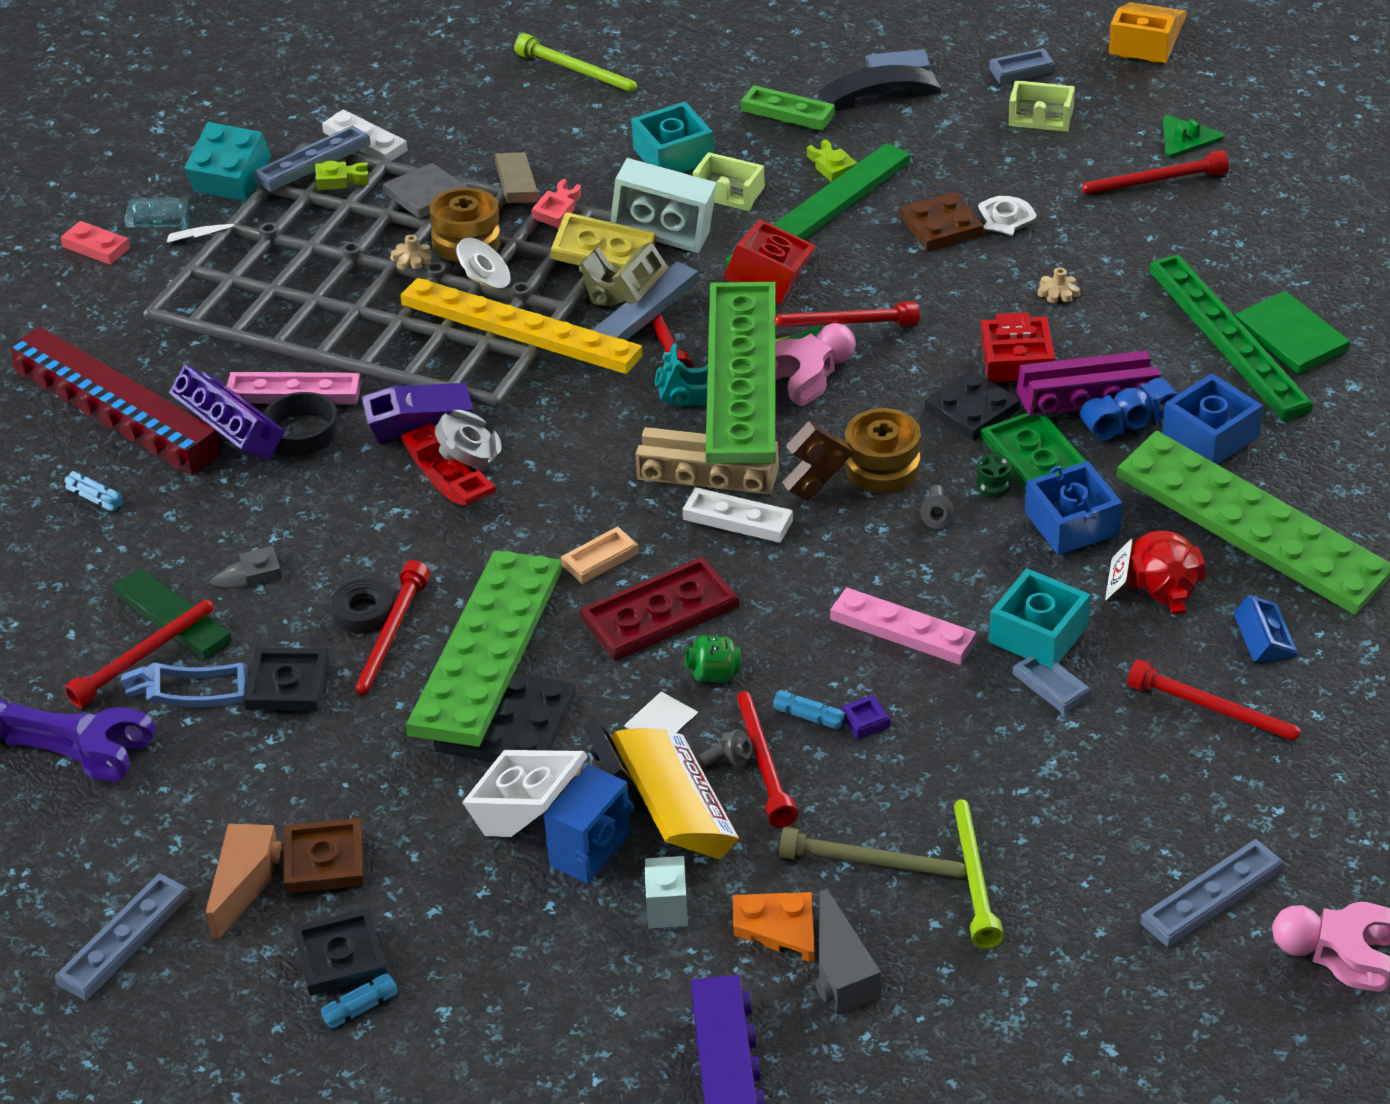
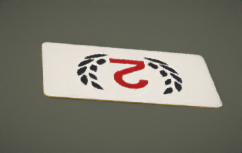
[1105,539,1133,600]

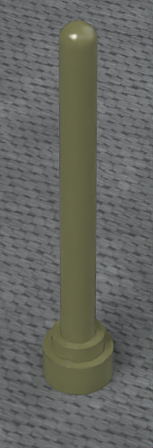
[779,827,967,878]

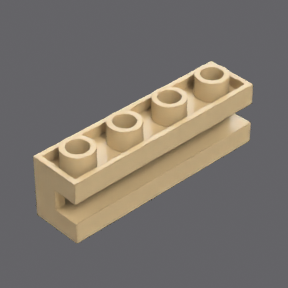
[635,427,779,495]

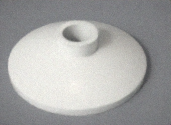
[457,238,510,290]

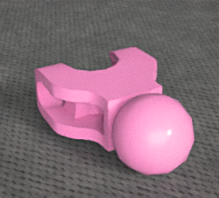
[775,323,856,406]
[1272,901,1390,992]

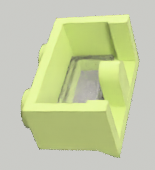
[1009,81,1075,132]
[693,152,765,211]

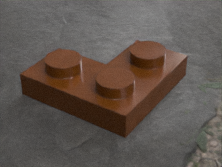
[782,421,854,501]

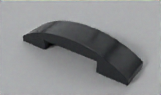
[819,65,941,111]

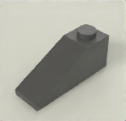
[815,888,881,1015]

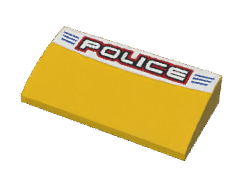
[611,728,739,860]

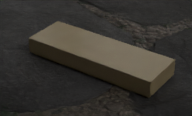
[495,152,538,203]

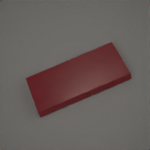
[579,557,739,661]

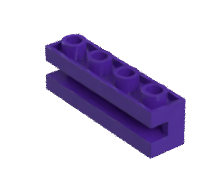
[169,364,285,460]
[691,975,765,1104]

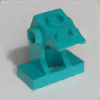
[655,343,708,407]

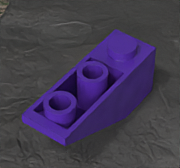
[362,383,474,444]

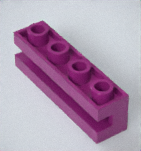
[1016,351,1161,416]

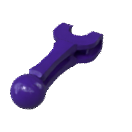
[0,698,156,782]

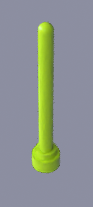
[514,33,637,92]
[954,799,1004,949]

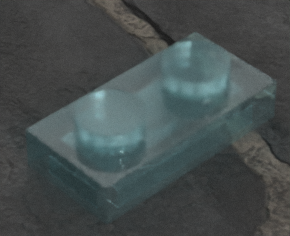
[124,197,191,228]

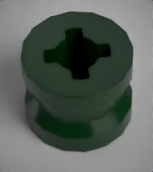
[976,455,1011,498]

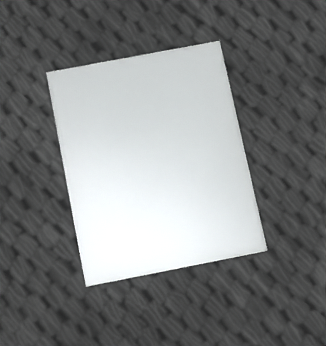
[624,692,698,733]

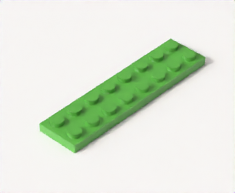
[706,282,776,464]
[1116,430,1390,615]
[406,550,562,747]

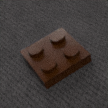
[900,191,984,252]
[284,818,364,894]

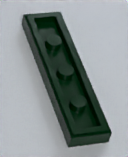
[113,568,232,661]

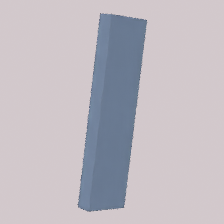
[252,125,371,192]
[593,261,701,341]
[1140,839,1284,947]
[54,873,191,1001]

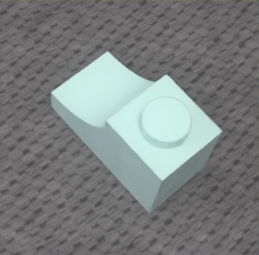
[645,856,688,929]

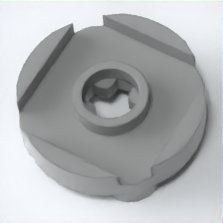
[435,410,502,471]

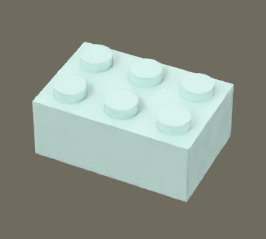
[610,158,717,253]

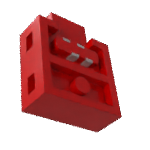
[981,312,1055,383]

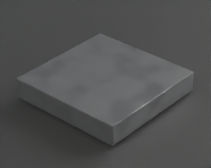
[383,163,468,218]

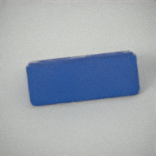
[1234,595,1298,662]

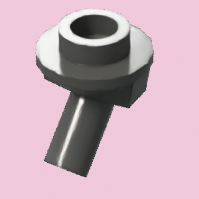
[920,485,955,529]
[698,729,752,768]

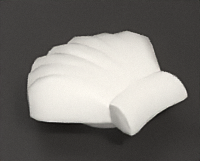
[978,196,1037,236]

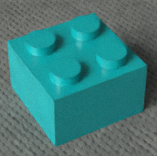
[631,101,714,173]
[184,122,271,201]
[989,568,1091,670]

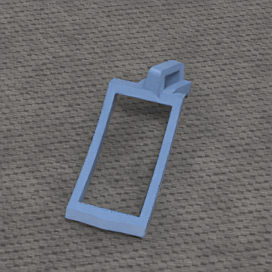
[120,662,248,707]

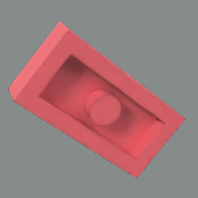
[61,221,130,265]

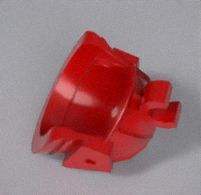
[1126,531,1206,615]

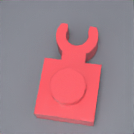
[532,179,581,228]

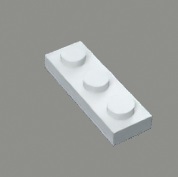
[322,110,408,162]
[683,487,793,543]

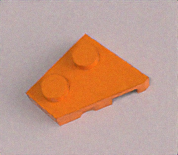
[733,892,815,962]

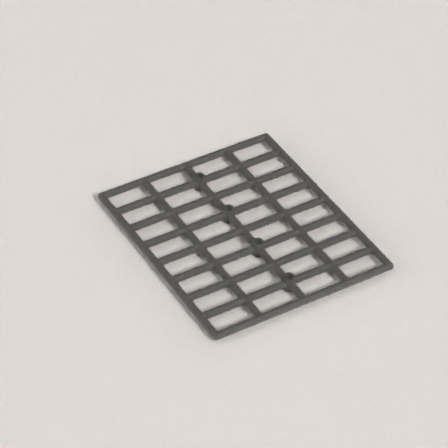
[143,142,611,408]

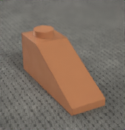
[206,824,283,938]

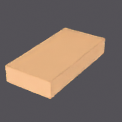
[561,526,639,584]

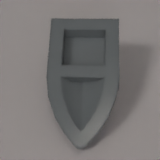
[209,546,282,588]

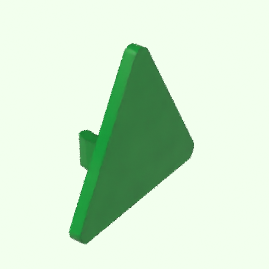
[1163,115,1224,158]

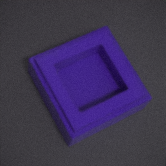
[840,695,890,740]

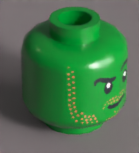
[685,635,741,684]

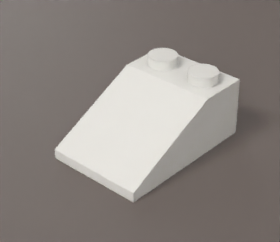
[462,750,588,837]

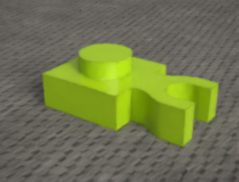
[807,139,858,182]
[315,161,369,190]

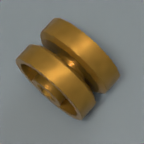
[429,187,500,262]
[845,408,921,494]

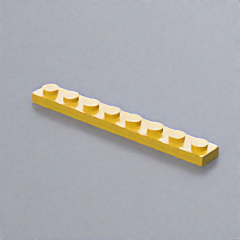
[401,278,642,374]

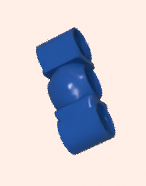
[1080,378,1179,440]

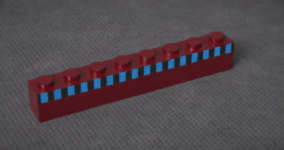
[10,326,222,476]

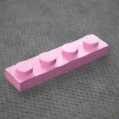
[227,372,362,405]
[830,587,977,665]

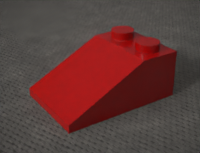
[723,219,816,305]

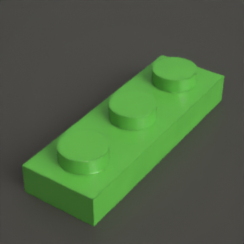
[741,85,835,131]

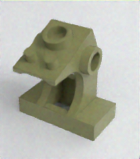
[579,242,668,307]

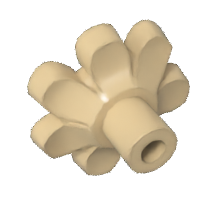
[390,235,432,270]
[1037,268,1080,304]

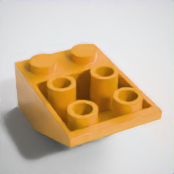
[1109,2,1187,63]

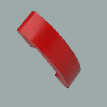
[401,423,496,505]

